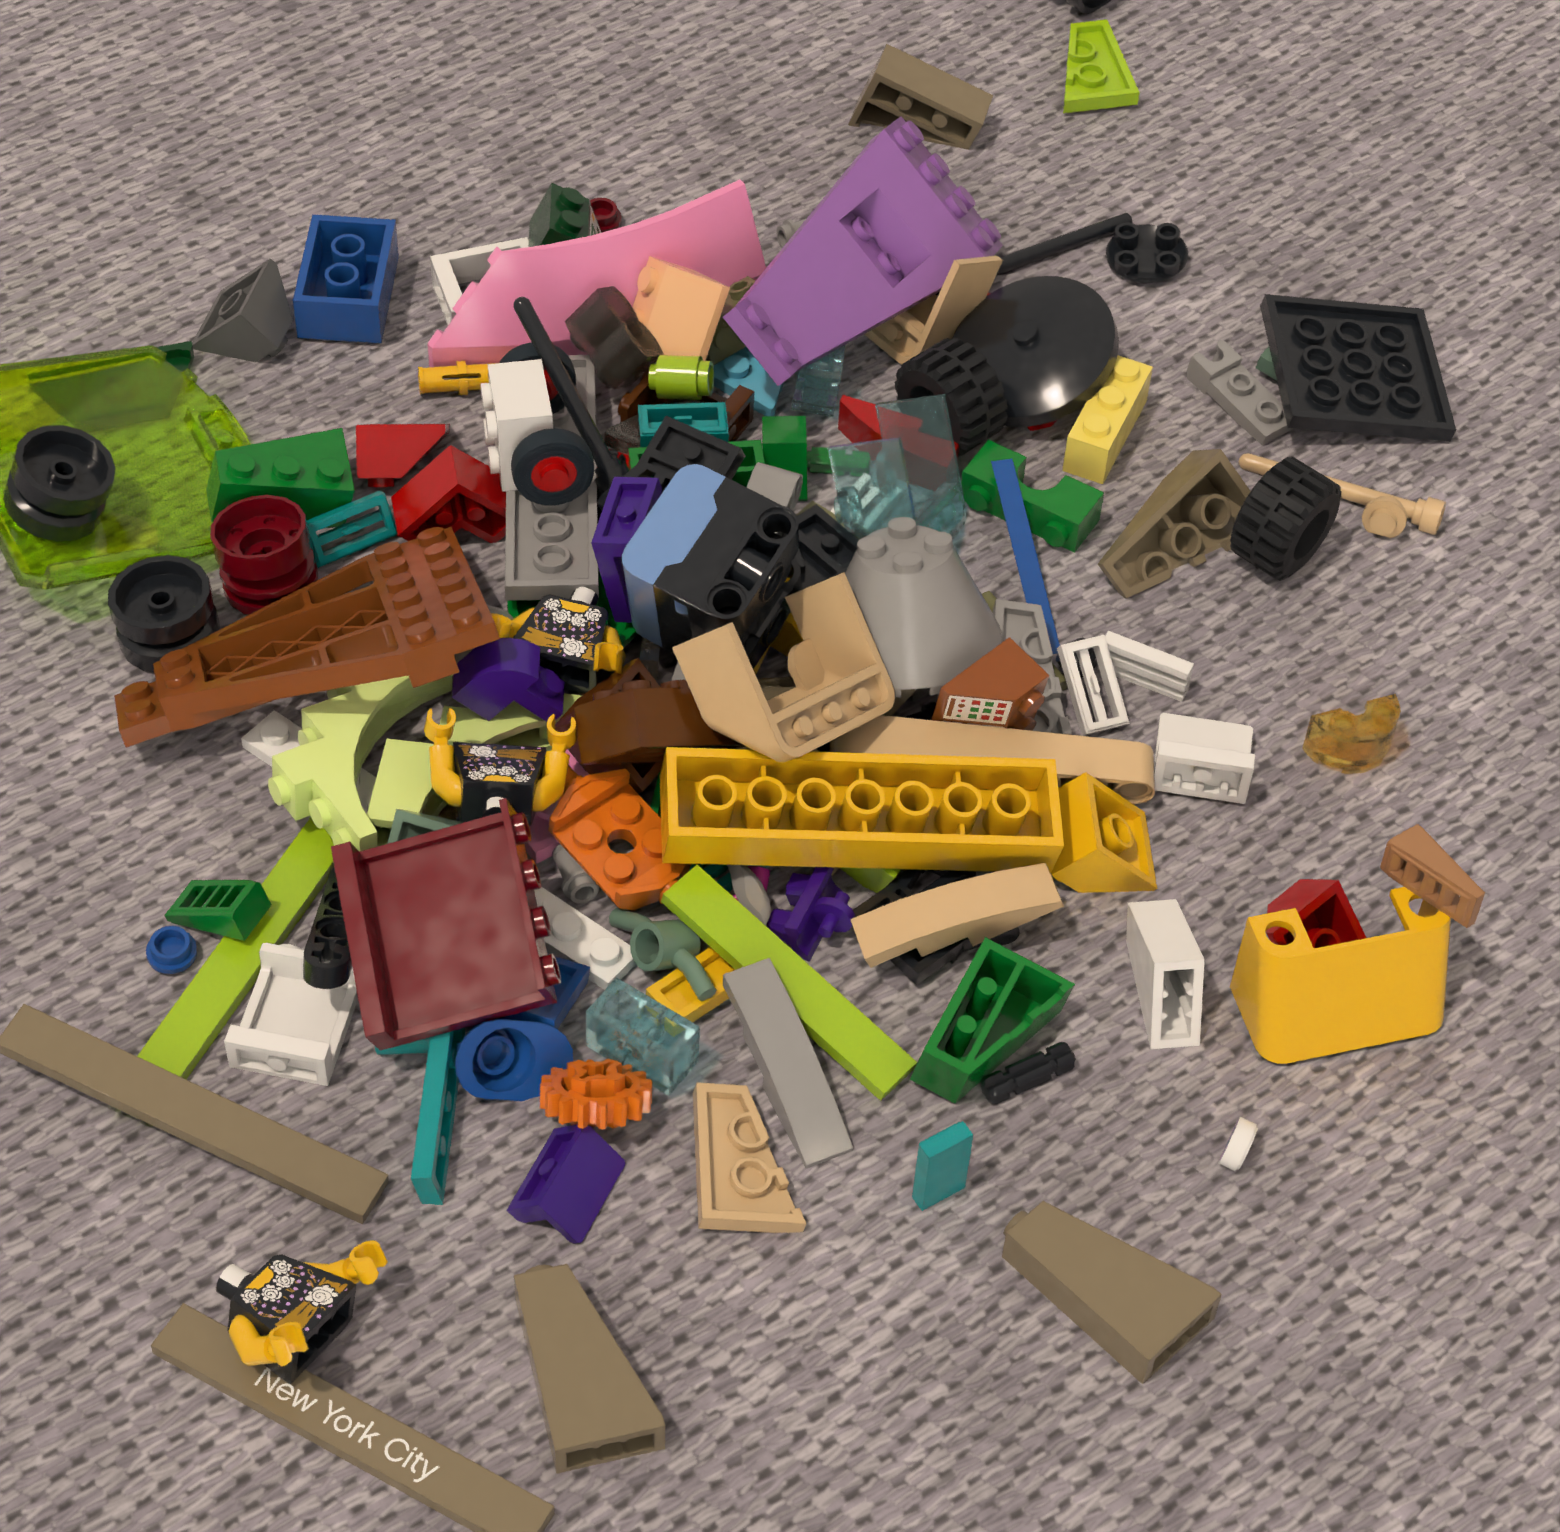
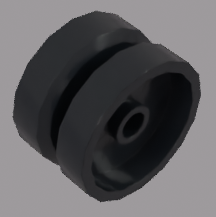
[3,425,116,542]
[108,555,220,672]

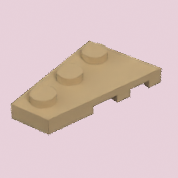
[693,1082,806,1233]

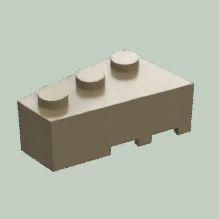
[848,44,993,150]

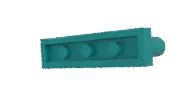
[375,1028,466,1205]

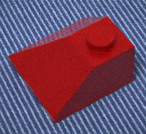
[356,424,450,487]
[1266,879,1367,949]

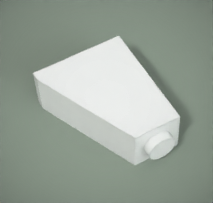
[1126,899,1205,1050]

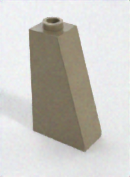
[1002,1201,1222,1384]
[514,1264,665,1474]

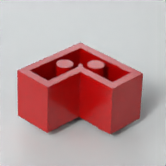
[391,445,506,543]

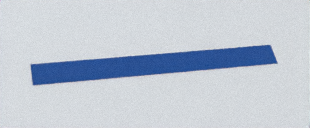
[991,459,1060,654]

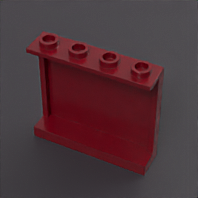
[331,798,561,1051]

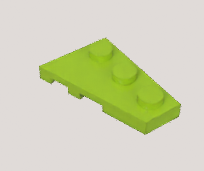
[1063,19,1140,113]

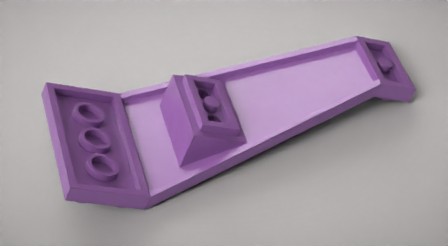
[723,116,1003,386]

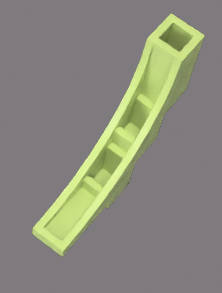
[268,675,452,852]
[367,693,582,846]

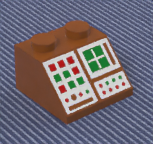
[932,637,1049,731]

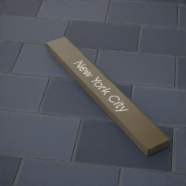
[151,1303,555,1532]

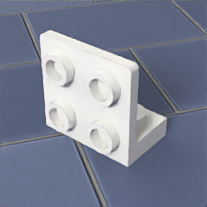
[1154,713,1255,804]

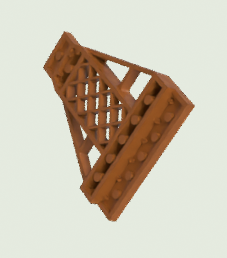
[114,527,500,748]

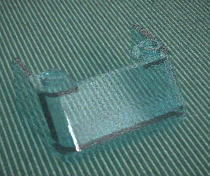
[828,394,966,540]

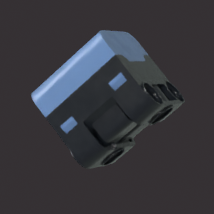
[622,464,802,670]

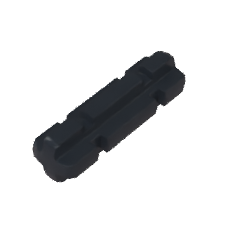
[980,1042,1076,1104]

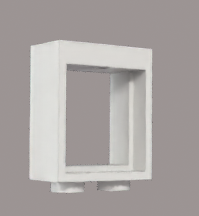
[430,237,529,325]

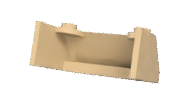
[864,256,1003,364]
[672,572,895,762]

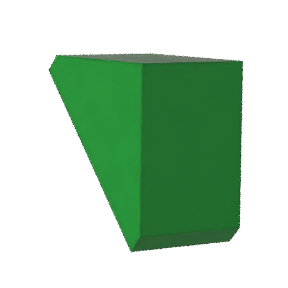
[762,416,808,501]

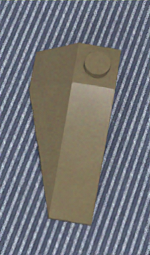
[1098,449,1251,598]

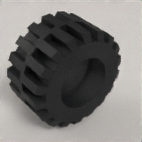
[895,338,1008,458]
[1230,457,1342,581]

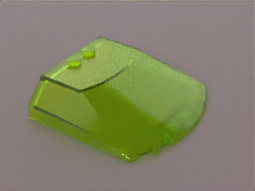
[0,345,251,590]

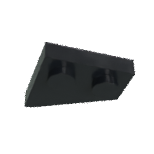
[782,504,859,590]

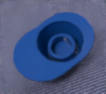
[455,1019,573,1101]

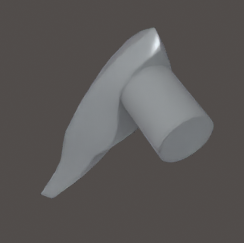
[727,865,771,927]

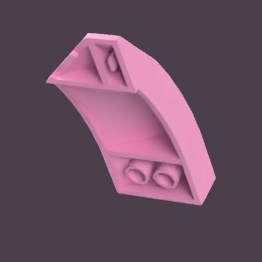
[428,180,766,367]

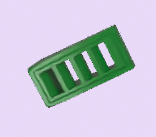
[164,880,272,941]

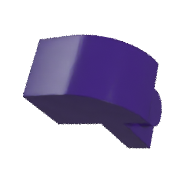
[452,638,565,722]

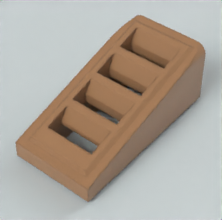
[1380,824,1485,928]

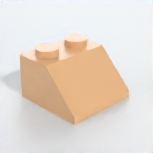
[622,256,730,361]

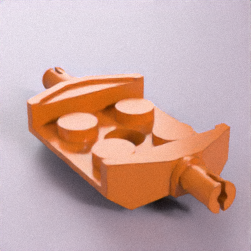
[548,765,692,910]

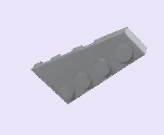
[993,599,1072,735]

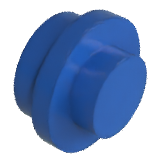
[146,926,197,974]

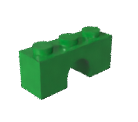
[959,440,1104,553]

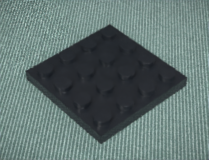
[1260,294,1456,442]

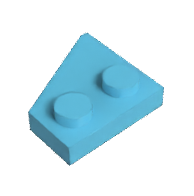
[714,347,784,416]

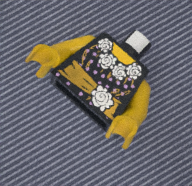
[491,587,626,694]
[424,708,576,826]
[216,1240,388,1385]

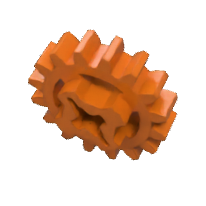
[540,1058,652,1129]

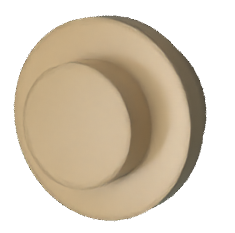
[1362,496,1407,538]

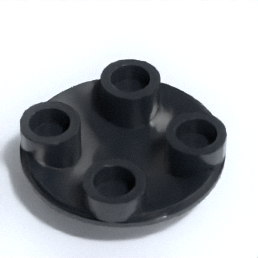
[1106,222,1188,283]

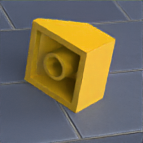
[1051,772,1157,893]

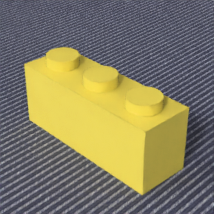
[1062,355,1153,484]

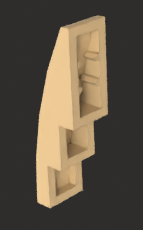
[850,863,1064,968]

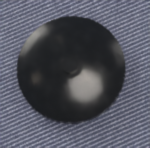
[953,276,1119,427]

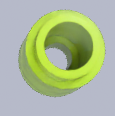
[648,355,714,400]

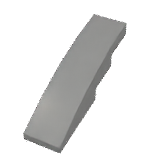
[722,958,853,1169]

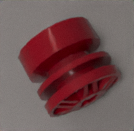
[210,495,318,615]

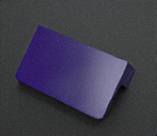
[506,1124,625,1244]

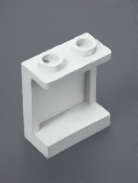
[224,943,358,1086]

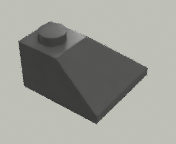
[192,258,293,363]

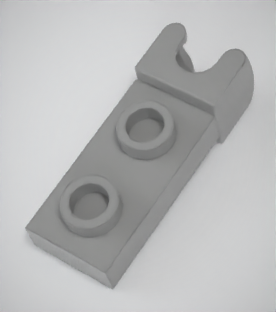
[1187,340,1294,446]

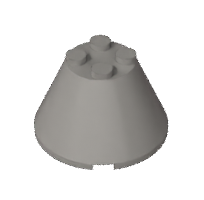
[845,517,1002,698]

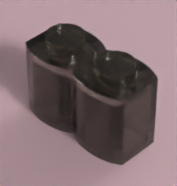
[565,286,663,390]

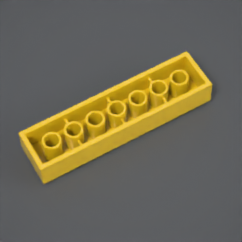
[660,747,1064,873]

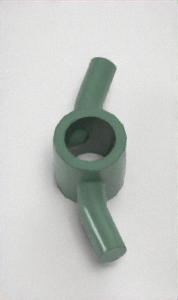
[609,908,716,1001]

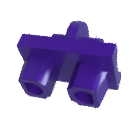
[767,867,855,962]

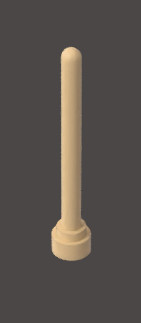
[1239,453,1446,535]

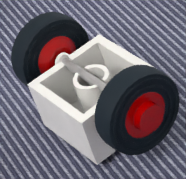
[480,343,594,506]

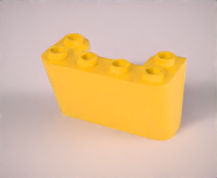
[1230,887,1451,1064]

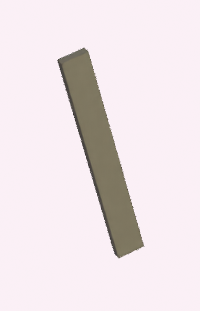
[0,1004,388,1224]

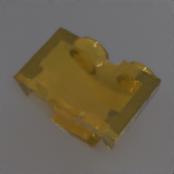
[1302,694,1401,774]

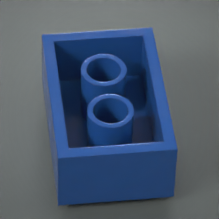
[293,214,399,343]

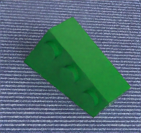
[206,428,355,528]
[910,937,1075,1104]

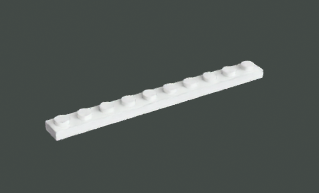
[241,710,636,993]

